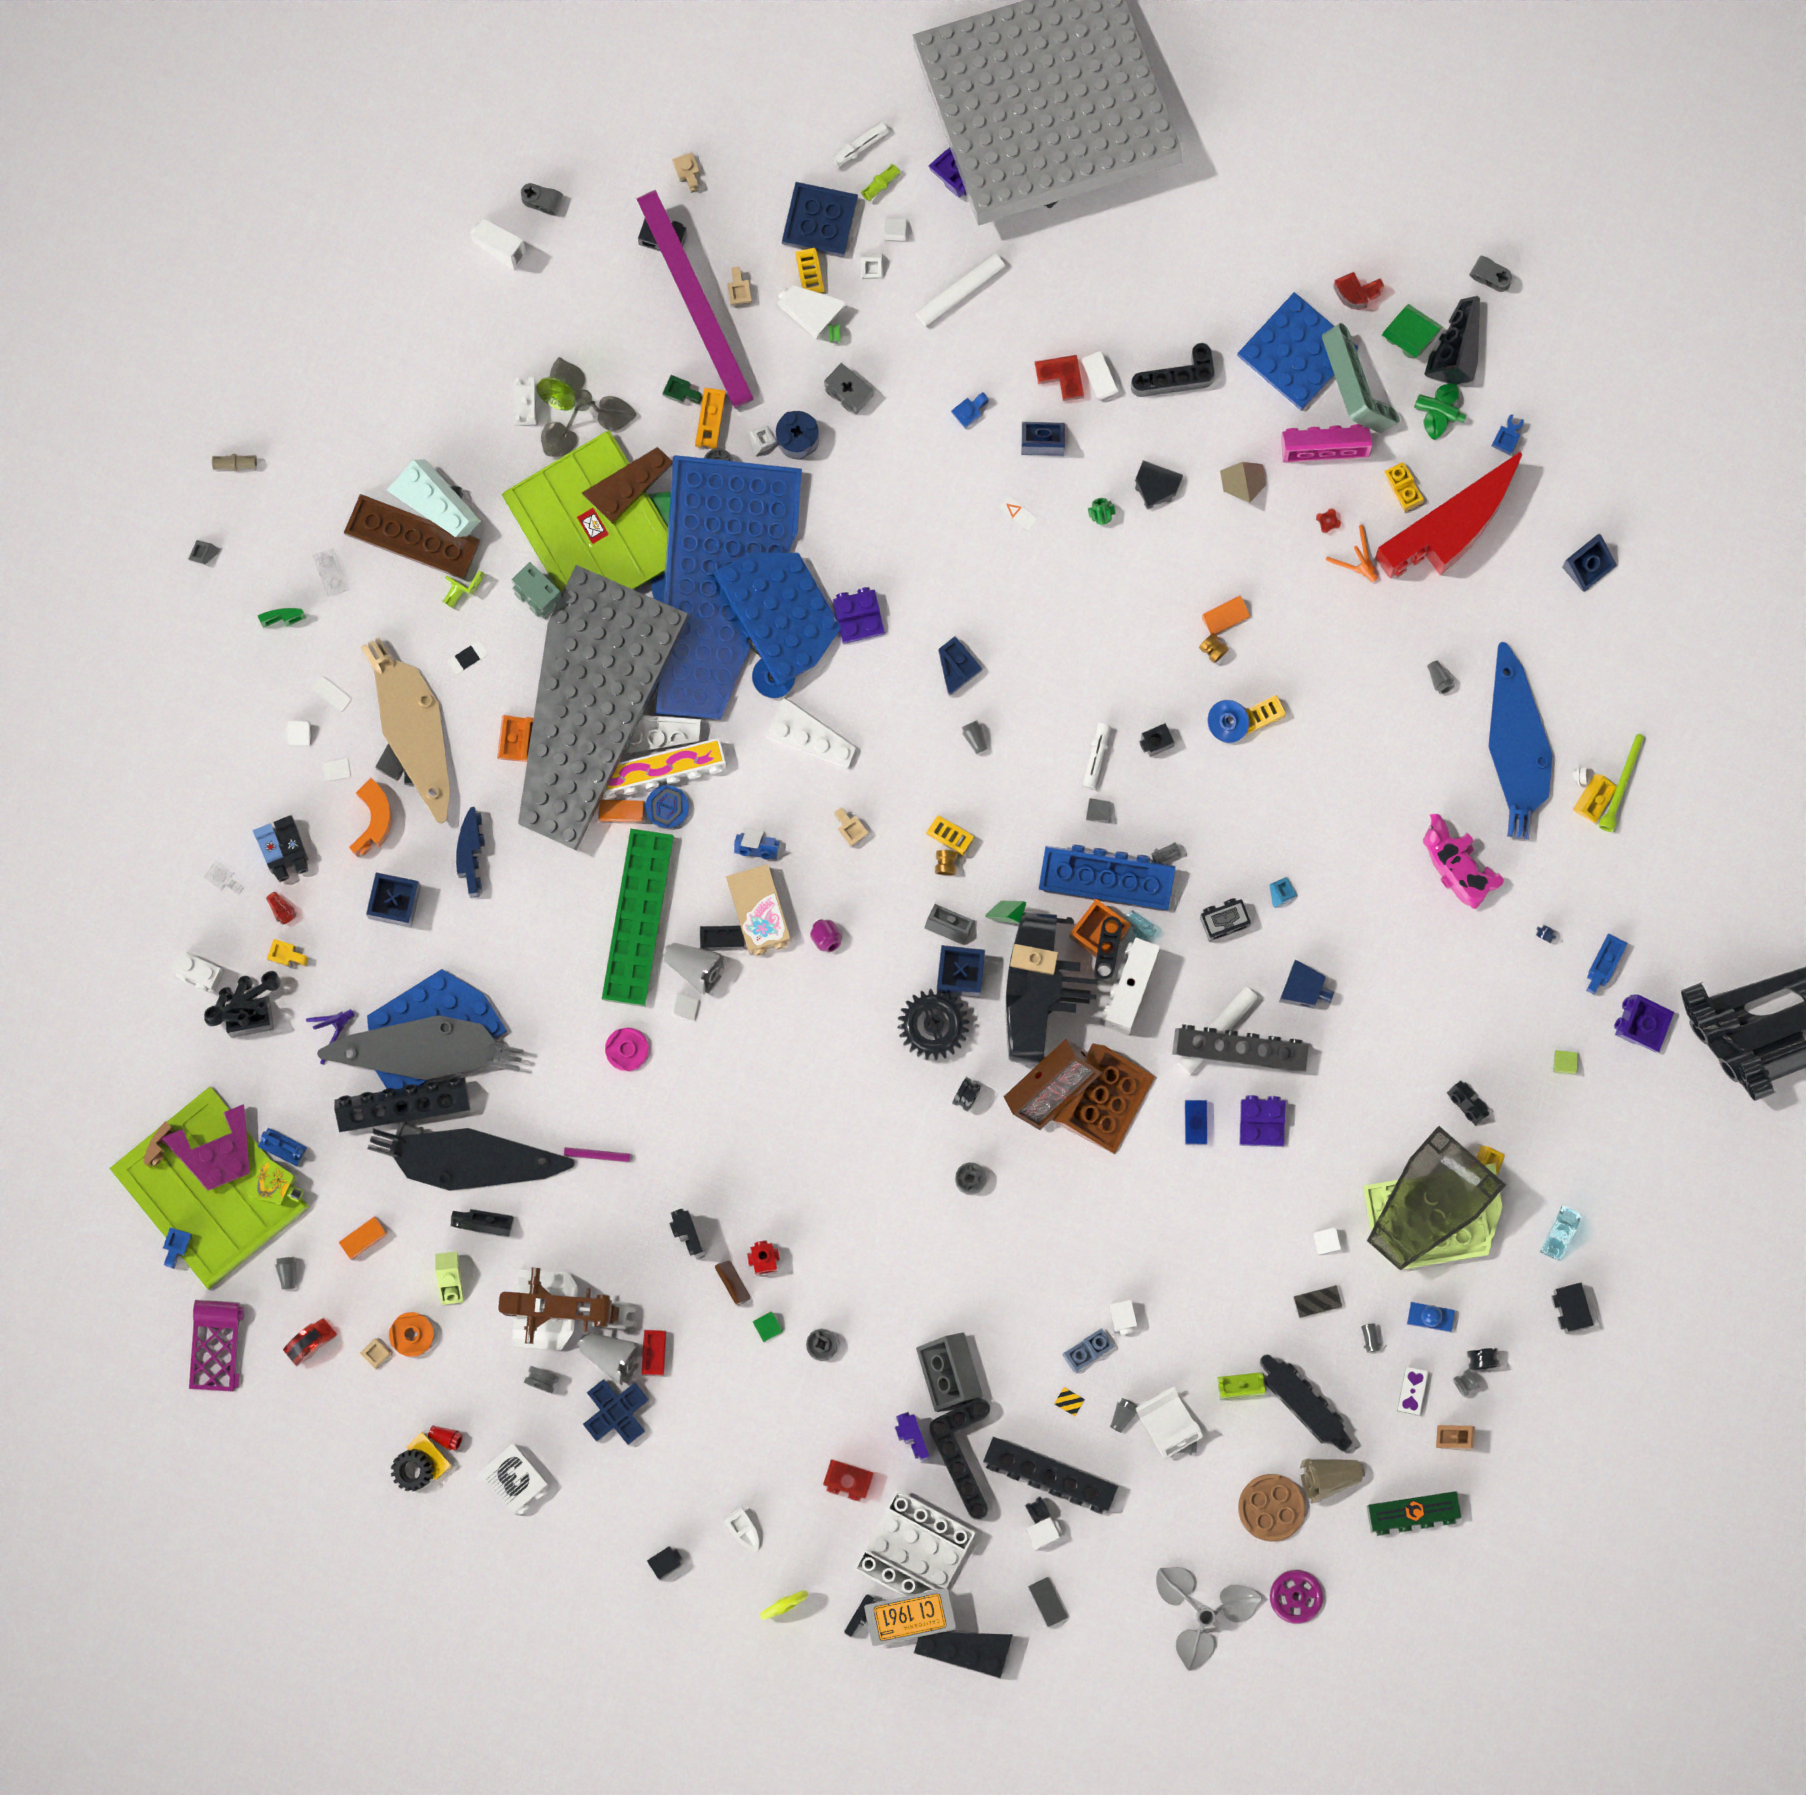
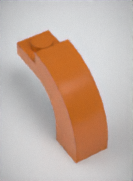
[349,778,392,858]

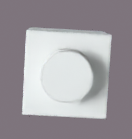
[1109,1300,1137,1335]
[1026,1517,1062,1550]

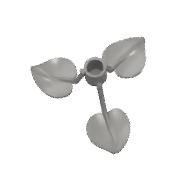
[1156,1567,1261,1671]

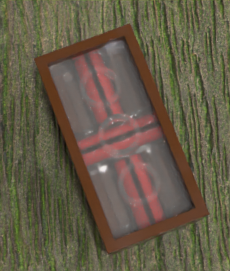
[1003,1039,1103,1130]

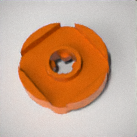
[389,1312,434,1357]

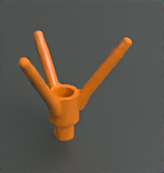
[1326,525,1378,583]

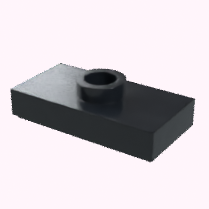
[700,925,744,949]
[844,1594,874,1638]

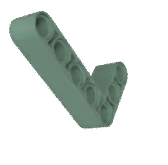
[1322,323,1400,433]

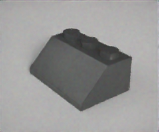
[916,1332,983,1412]

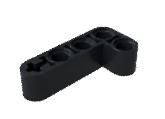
[1131,343,1215,397]

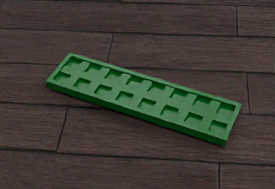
[602,828,674,1007]

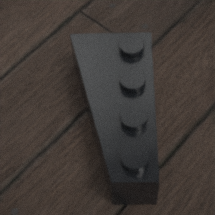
[914,1632,1013,1679]

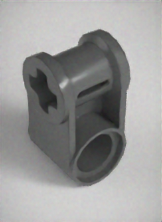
[521,183,563,216]
[1469,256,1512,292]

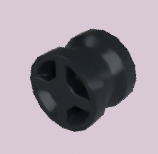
[1025,1496,1051,1524]

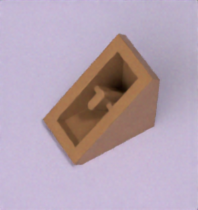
[1436,1425,1475,1451]

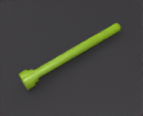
[1598,734,1644,832]

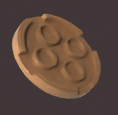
[1238,1474,1306,1542]

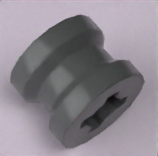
[1453,1369,1480,1397]

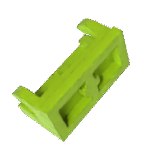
[1217,1372,1265,1399]

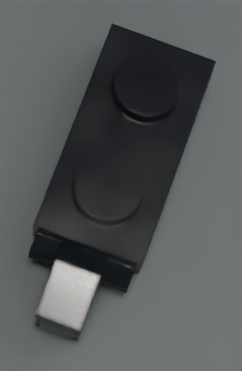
[450,1209,514,1236]

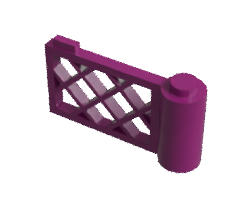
[189,1300,245,1391]

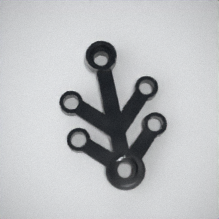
[204,971,281,1027]

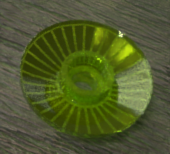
[537,377,577,411]

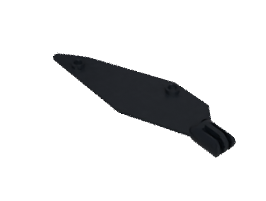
[367,1128,574,1191]

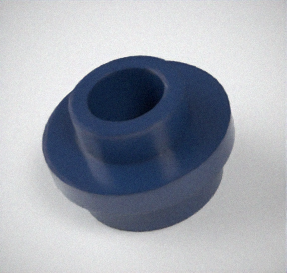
[1535,925,1557,943]

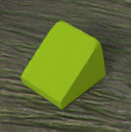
[1553,1050,1577,1075]

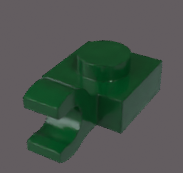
[662,375,703,405]

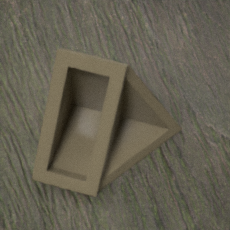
[1220,462,1266,503]

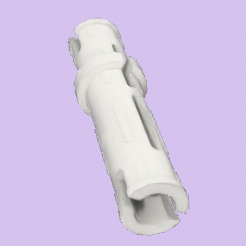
[830,122,889,169]
[1082,723,1111,790]

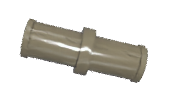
[212,454,257,471]

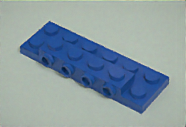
[1038,844,1175,910]

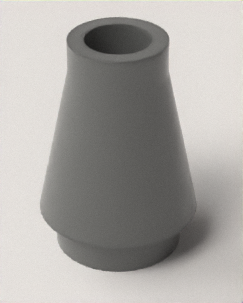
[1427,660,1455,694]
[961,720,988,754]
[275,1257,297,1289]
[1110,1398,1138,1433]

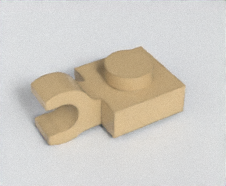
[672,152,700,192]
[727,266,752,306]
[834,807,868,847]

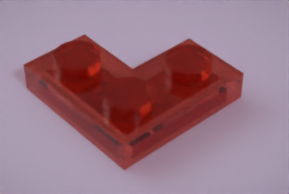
[1034,355,1084,401]

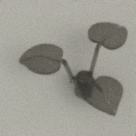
[541,357,636,457]

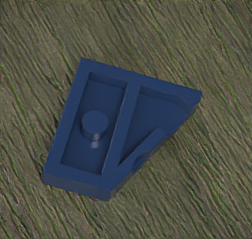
[938,636,982,696]

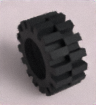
[391,1449,434,1492]

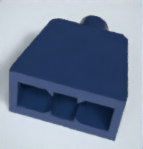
[1279,960,1335,1009]

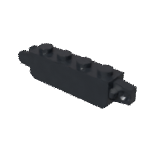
[1260,1354,1353,1452]

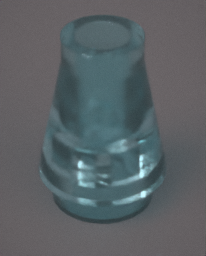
[1124,910,1156,941]

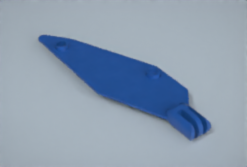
[1488,642,1553,839]

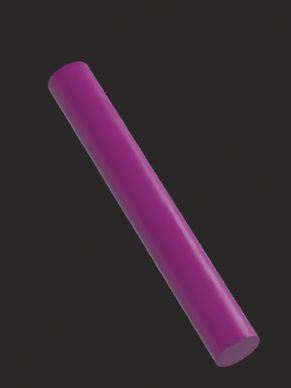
[564,1147,631,1162]

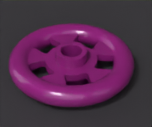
[1270,1570,1323,1624]

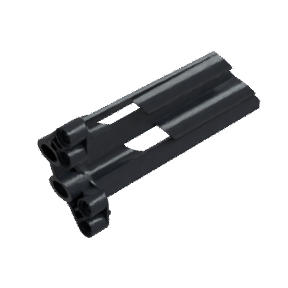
[1681,967,1806,1101]

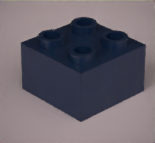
[366,872,421,928]
[937,945,985,997]

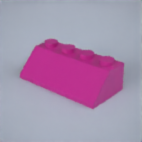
[1281,424,1372,462]

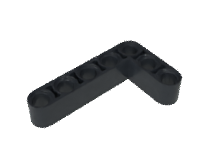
[929,1398,990,1520]

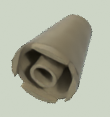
[1300,1459,1365,1504]

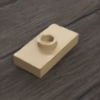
[1010,944,1058,975]

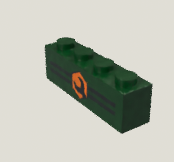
[1366,1491,1461,1536]

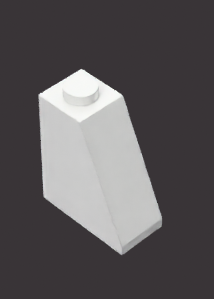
[471,219,527,270]
[777,285,846,338]

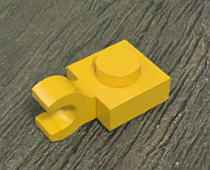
[267,939,309,967]

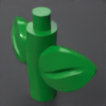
[1414,384,1467,440]

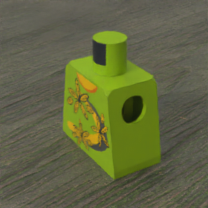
[246,1156,304,1206]

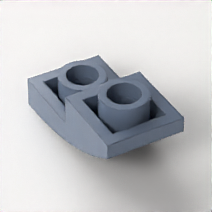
[1062,1328,1114,1373]

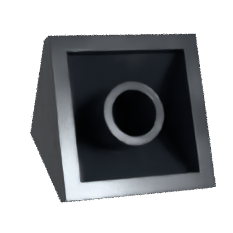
[225,996,275,1038]

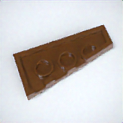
[582,447,673,524]

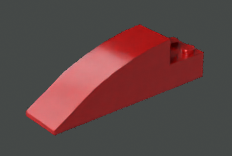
[1375,452,1522,578]

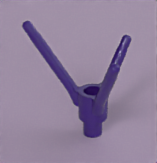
[306,1009,355,1065]

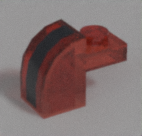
[1333,272,1384,310]
[283,1317,337,1367]

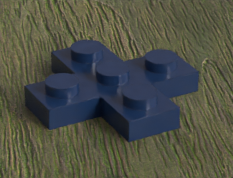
[583,1379,649,1445]

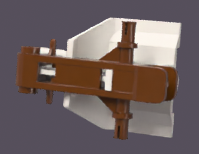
[498,1267,636,1350]

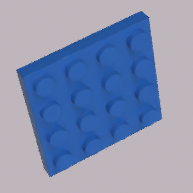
[1237,292,1359,411]

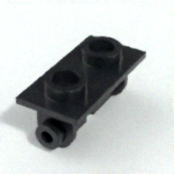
[1447,1080,1490,1126]

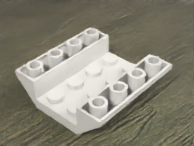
[854,1490,976,1597]

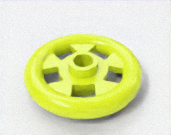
[760,1590,809,1620]

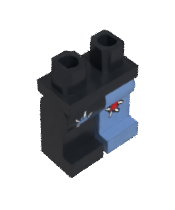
[252,815,309,882]

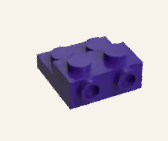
[928,147,967,198]
[833,587,885,644]
[1614,994,1674,1053]
[1239,1095,1286,1147]
[895,1412,930,1462]

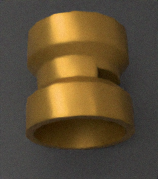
[1199,633,1229,663]
[935,850,957,876]

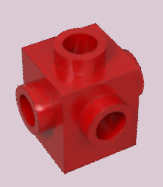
[747,1240,780,1276]

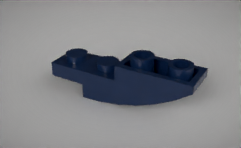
[456,806,485,898]

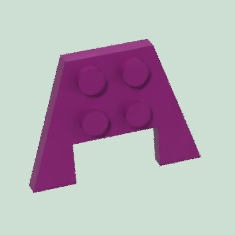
[161,1104,249,1191]

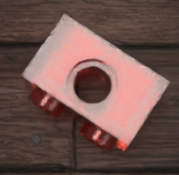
[823,1459,874,1502]

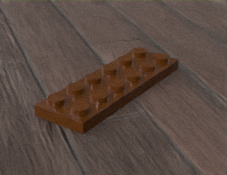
[344,494,480,580]

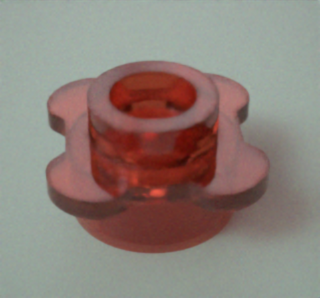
[1316,508,1341,533]

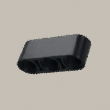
[1094,916,1122,982]

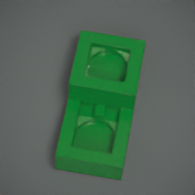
[257,608,306,628]

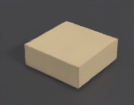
[360,1338,391,1369]

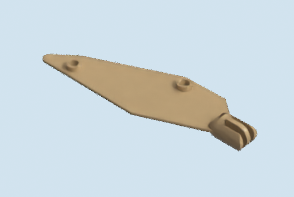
[361,637,450,823]

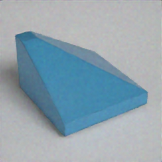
[1269,877,1297,908]

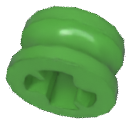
[829,323,841,343]

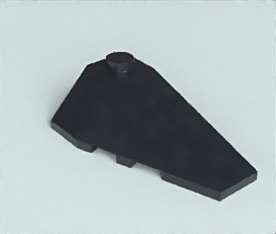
[1424,296,1480,385]

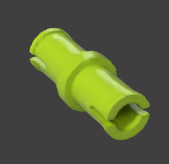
[861,163,900,202]

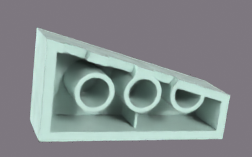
[387,459,481,537]

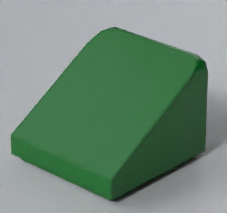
[753,1311,783,1342]

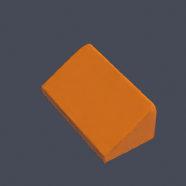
[1202,595,1250,635]
[599,800,644,823]
[338,1216,387,1260]

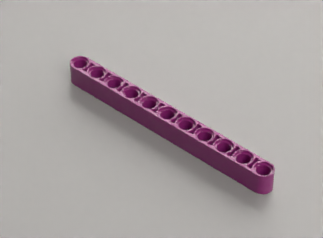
[636,189,754,409]

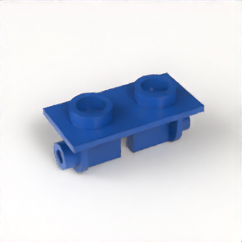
[734,833,780,860]
[257,1128,307,1167]

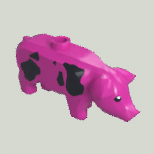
[1423,814,1504,909]

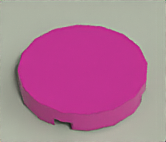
[605,1028,649,1072]

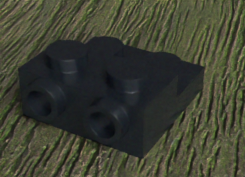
[669,1209,705,1260]

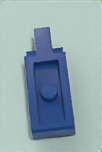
[1586,933,1628,995]

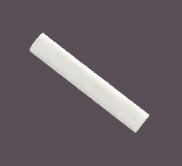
[915,253,1005,327]
[1177,986,1258,1075]

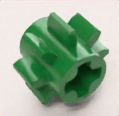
[1088,498,1116,525]

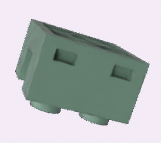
[511,562,562,619]

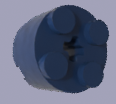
[776,411,819,459]

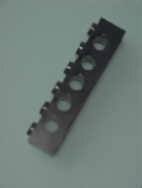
[1172,1024,1309,1072]
[334,1077,470,1132]
[983,1437,1118,1515]

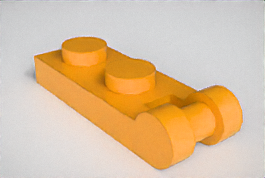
[695,387,726,449]

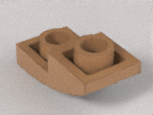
[143,1121,175,1168]

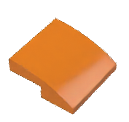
[497,715,534,762]

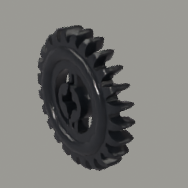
[897,989,970,1061]

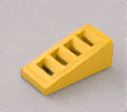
[795,248,825,293]
[1246,695,1285,735]
[926,815,974,857]

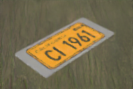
[864,1588,956,1646]

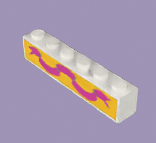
[602,738,726,800]

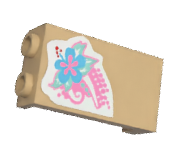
[726,864,791,956]

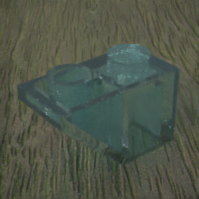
[1540,1206,1582,1261]

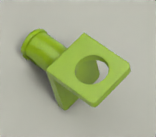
[442,570,485,609]

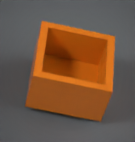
[1069,899,1131,957]

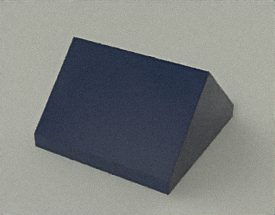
[1021,422,1065,456]
[1562,534,1617,592]

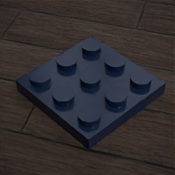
[782,182,858,257]

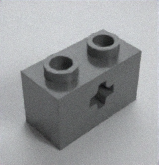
[824,362,874,414]

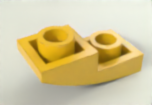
[1384,462,1424,512]

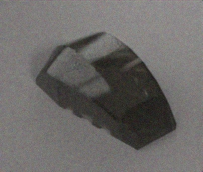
[1367,1126,1506,1271]

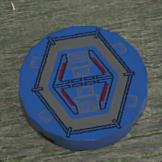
[645,785,689,829]

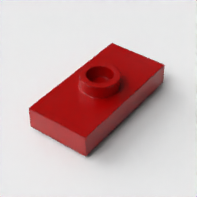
[641,1330,667,1376]

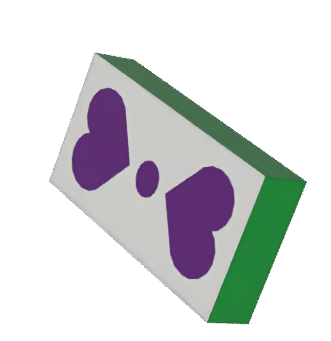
[1397,1367,1428,1416]

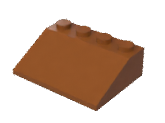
[1052,1043,1155,1154]

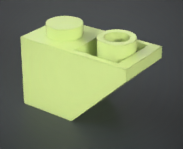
[435,1251,464,1305]

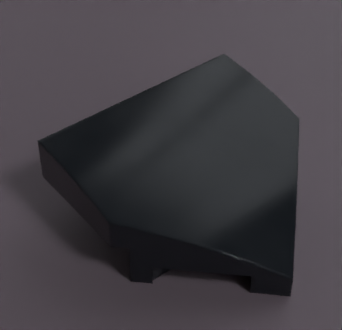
[1135,460,1183,509]

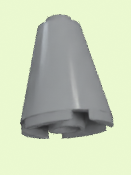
[663,942,726,994]
[578,1332,643,1385]

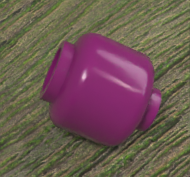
[810,919,842,952]

